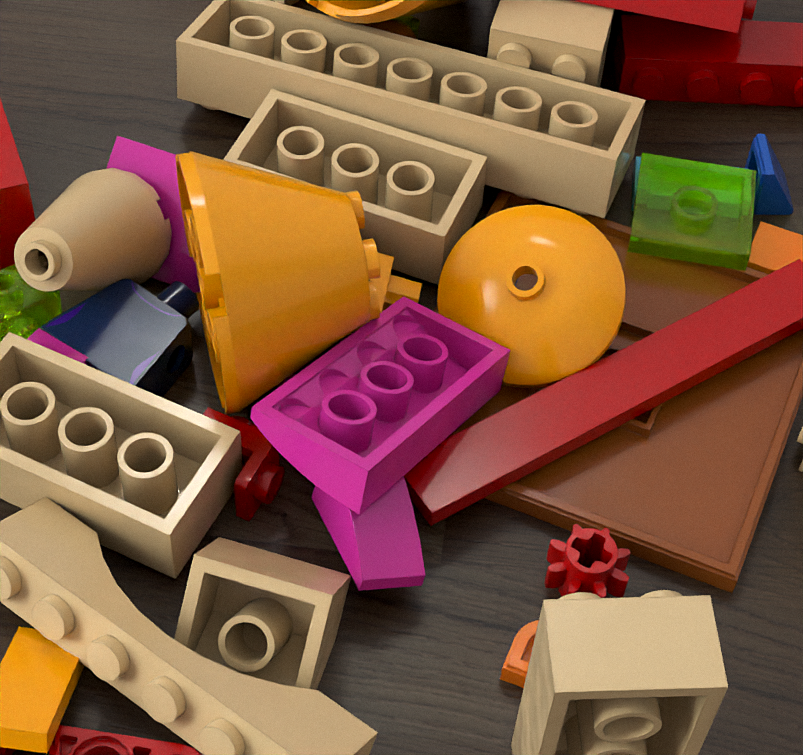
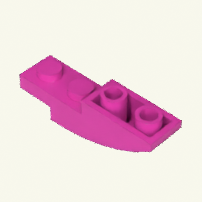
[276,374,426,591]

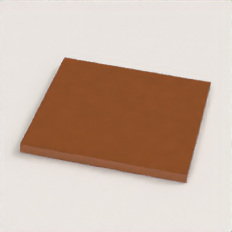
[434,189,803,593]

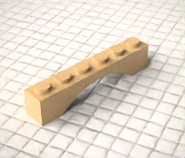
[0,497,378,755]

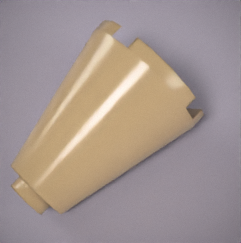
[14,168,172,292]

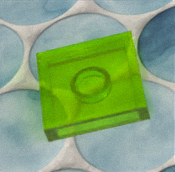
[627,153,756,271]

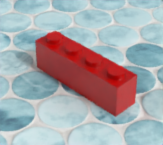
[613,15,803,107]

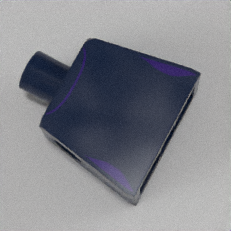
[41,279,199,398]

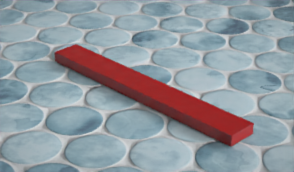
[404,259,803,526]

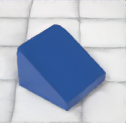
[745,134,794,215]

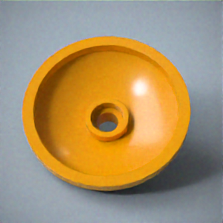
[437,205,626,388]

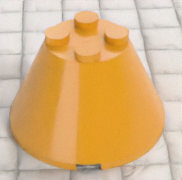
[175,151,380,415]

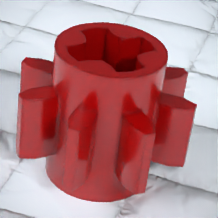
[544,524,631,598]

